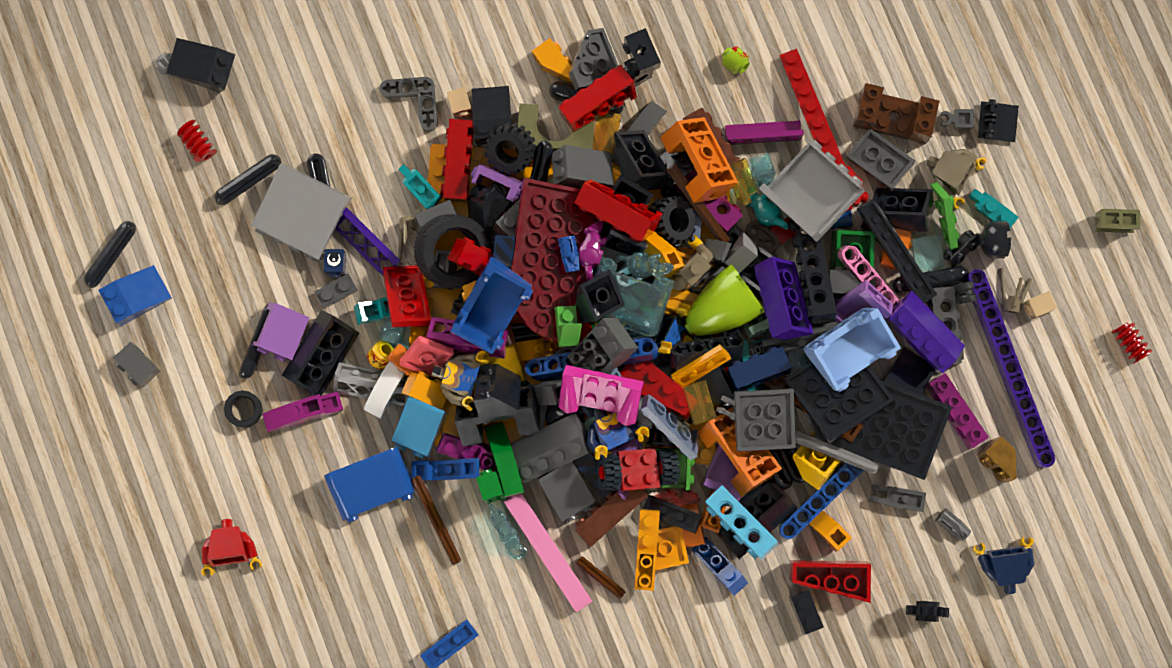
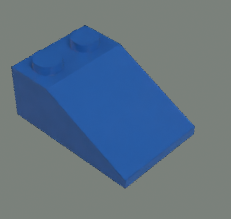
[98,265,172,326]

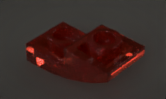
[659,489,701,504]

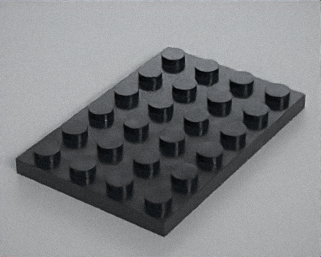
[814,380,952,480]

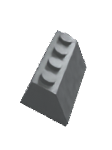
[511,412,591,483]

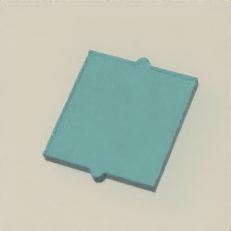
[911,234,944,271]

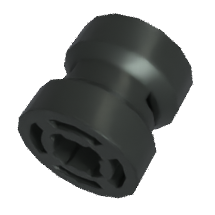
[954,281,977,304]

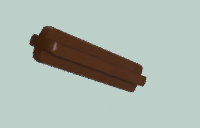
[576,556,626,599]

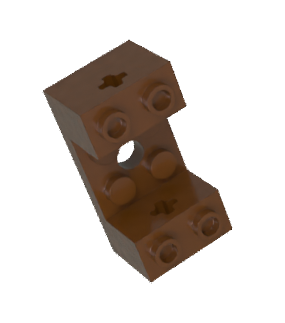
[853,83,940,144]

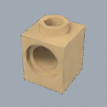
[447,87,472,119]
[1024,291,1057,320]

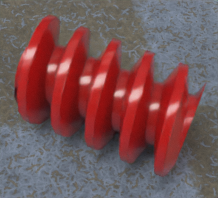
[177,120,217,162]
[1111,322,1152,364]

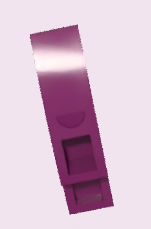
[262,391,343,433]
[436,432,498,474]

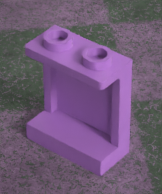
[471,164,522,202]
[834,280,893,323]
[253,302,310,362]
[701,444,741,501]

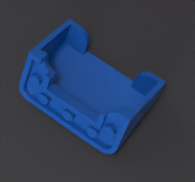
[450,257,533,354]
[324,447,416,523]

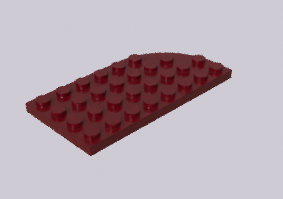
[511,178,596,343]

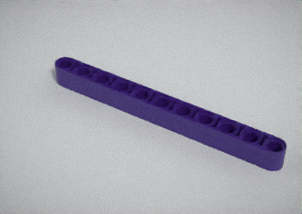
[966,269,1055,468]

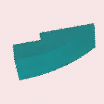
[354,297,390,325]

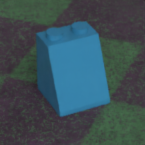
[391,396,447,459]

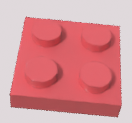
[400,336,454,378]

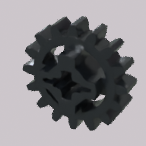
[906,601,949,622]

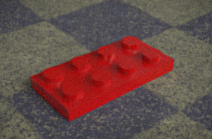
[383,265,431,327]

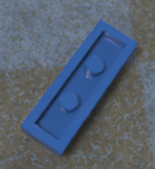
[420,619,479,668]

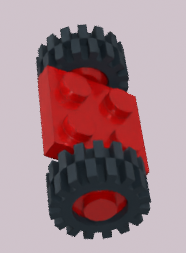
[596,448,680,491]

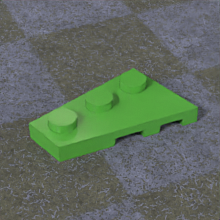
[930,182,959,249]

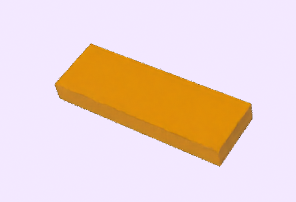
[671,345,731,388]

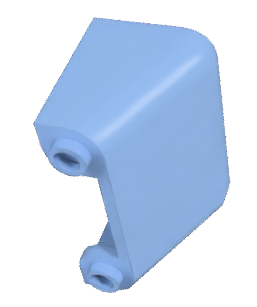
[803,307,901,391]

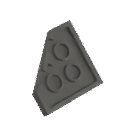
[569,28,619,91]

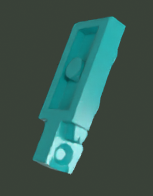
[398,164,442,209]
[968,189,1019,232]

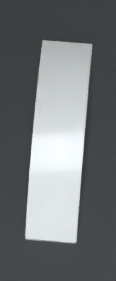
[363,344,409,419]

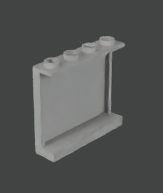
[759,138,865,242]
[251,164,352,261]

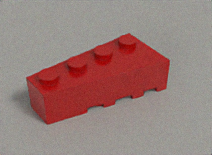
[440,118,474,203]
[574,179,663,242]

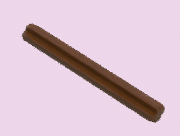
[667,164,730,242]
[411,475,461,565]

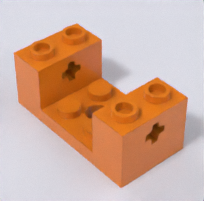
[660,117,738,203]
[697,406,782,497]

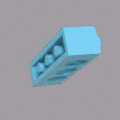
[705,485,778,561]

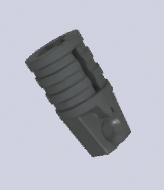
[935,508,971,541]

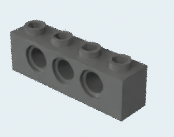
[928,287,964,366]

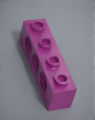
[674,169,743,233]
[926,373,989,450]

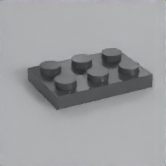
[846,128,915,191]

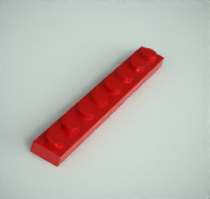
[779,48,849,174]

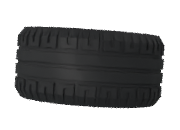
[414,214,491,289]

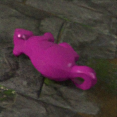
[577,220,607,281]

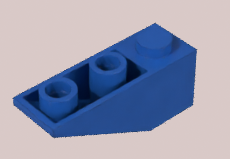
[692,537,748,596]

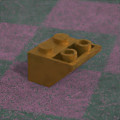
[977,436,1017,482]

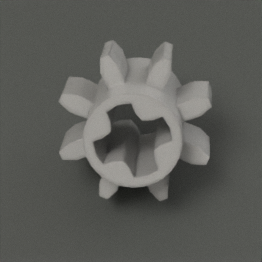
[156,52,171,75]

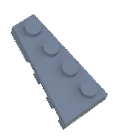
[641,394,700,460]

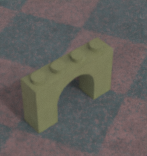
[516,104,595,153]

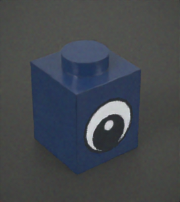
[324,249,346,278]

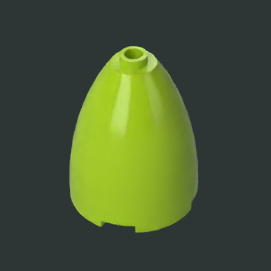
[684,264,764,336]

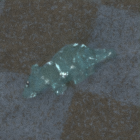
[615,252,674,280]
[488,503,527,560]

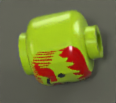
[722,46,750,74]

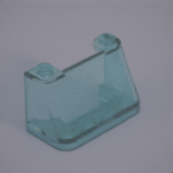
[594,256,675,337]

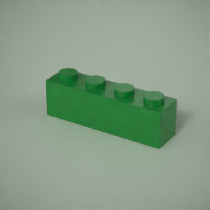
[476,469,505,504]

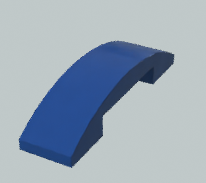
[412,458,479,481]

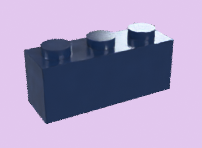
[727,347,792,392]

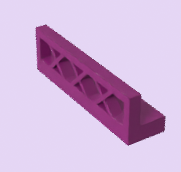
[725,120,804,145]
[427,317,509,359]

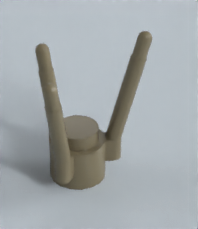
[398,216,420,260]
[1000,268,1032,313]

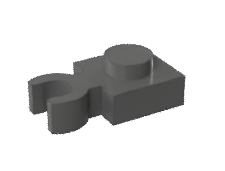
[940,109,974,129]

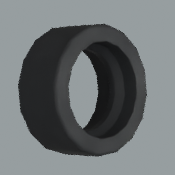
[224,390,263,428]

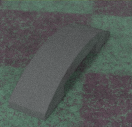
[611,101,667,167]

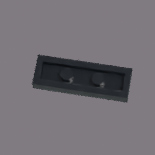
[643,495,703,534]

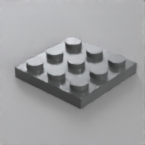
[734,389,796,451]

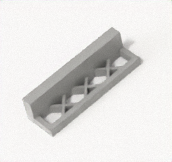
[333,363,408,406]

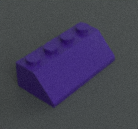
[754,257,814,340]
[884,291,965,374]

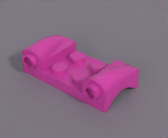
[559,365,644,426]

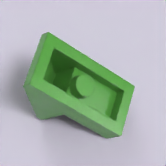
[555,306,582,347]

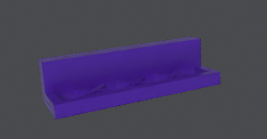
[335,207,402,276]

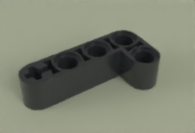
[669,327,744,370]

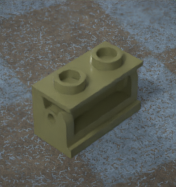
[1095,209,1140,233]

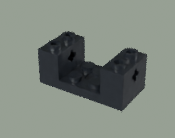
[455,385,540,446]

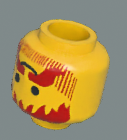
[367,341,394,370]

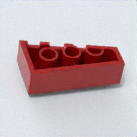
[558,65,637,132]
[447,237,493,276]
[620,361,698,419]
[789,560,871,603]

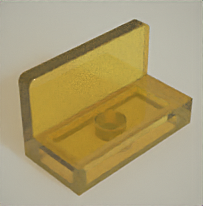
[593,113,621,154]
[730,158,758,205]
[683,380,717,425]

